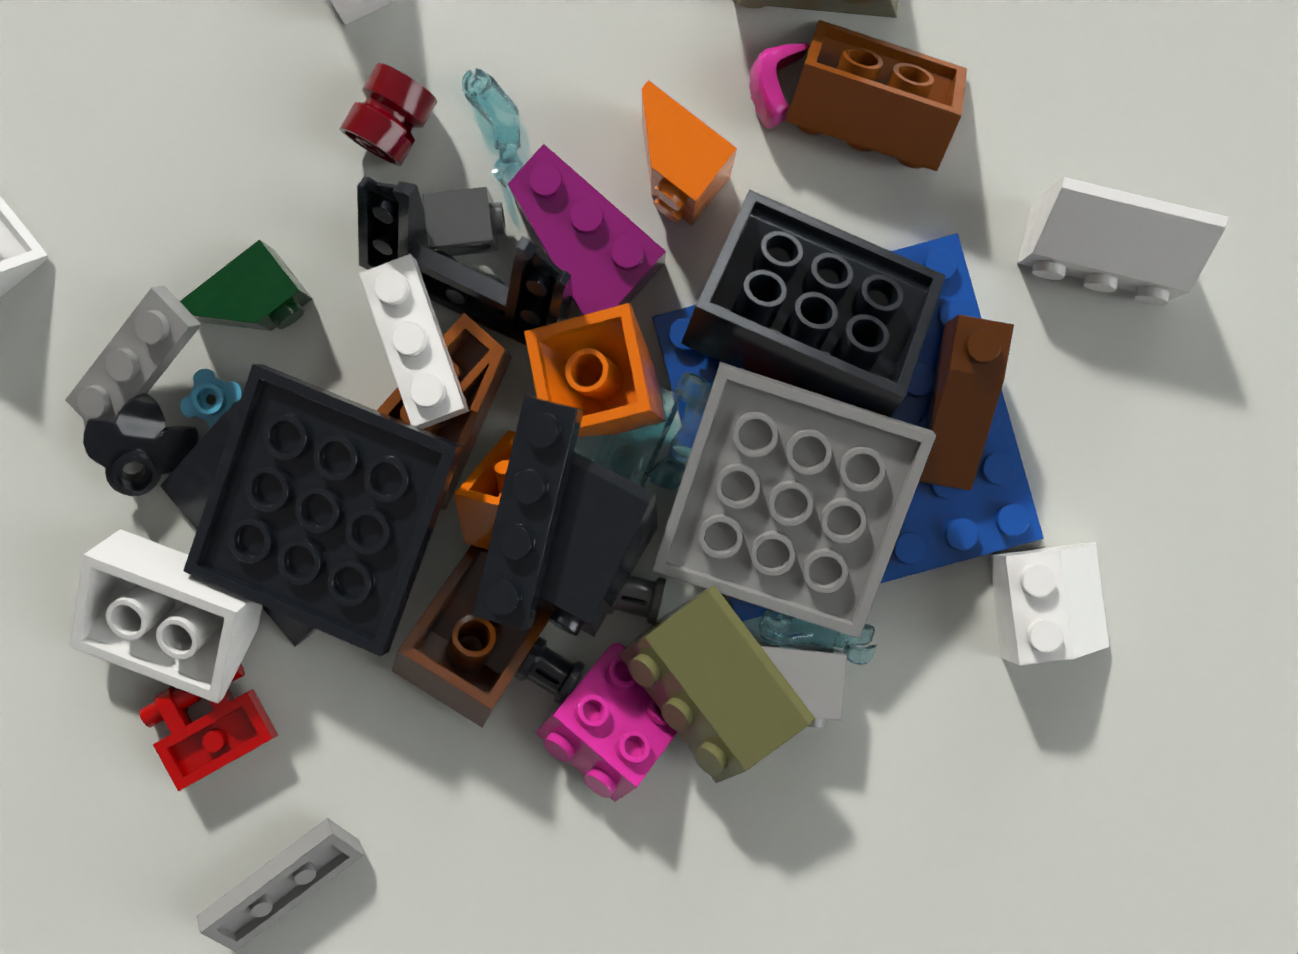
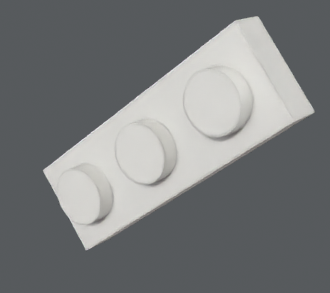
[359,254,469,429]

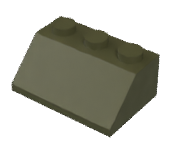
[618,585,816,783]

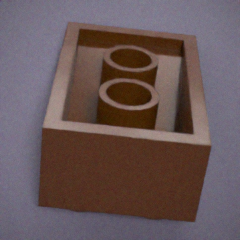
[392,545,551,727]

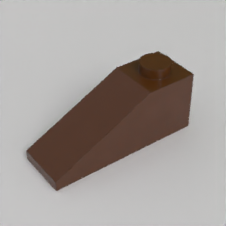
[919,314,1014,491]

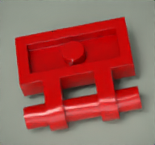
[139,664,278,792]

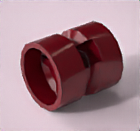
[339,63,438,166]

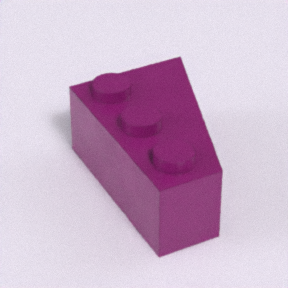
[508,144,666,315]

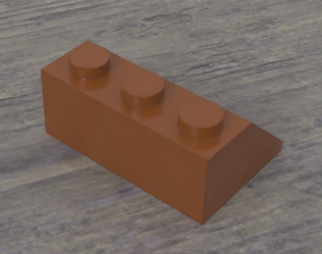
[785,20,967,171]

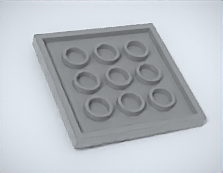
[652,362,936,639]

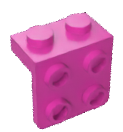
[535,643,678,802]

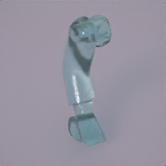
[462,68,524,188]
[648,372,712,490]
[759,609,877,665]

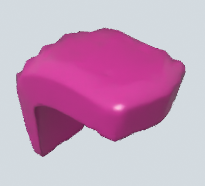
[749,42,810,129]

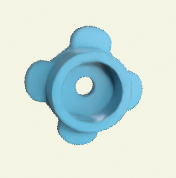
[180,369,243,428]

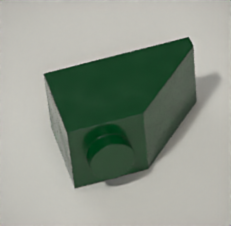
[180,239,313,331]

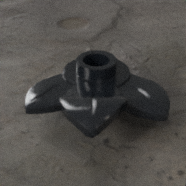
[83,393,198,496]

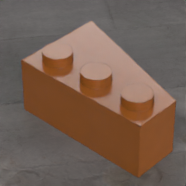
[377,313,512,510]

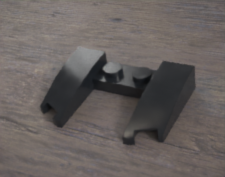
[357,176,572,346]

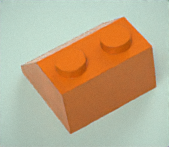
[641,80,737,226]

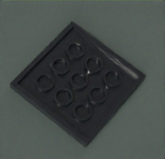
[183,364,463,657]

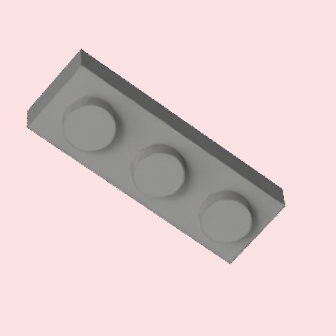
[65,286,202,423]
[197,818,364,952]

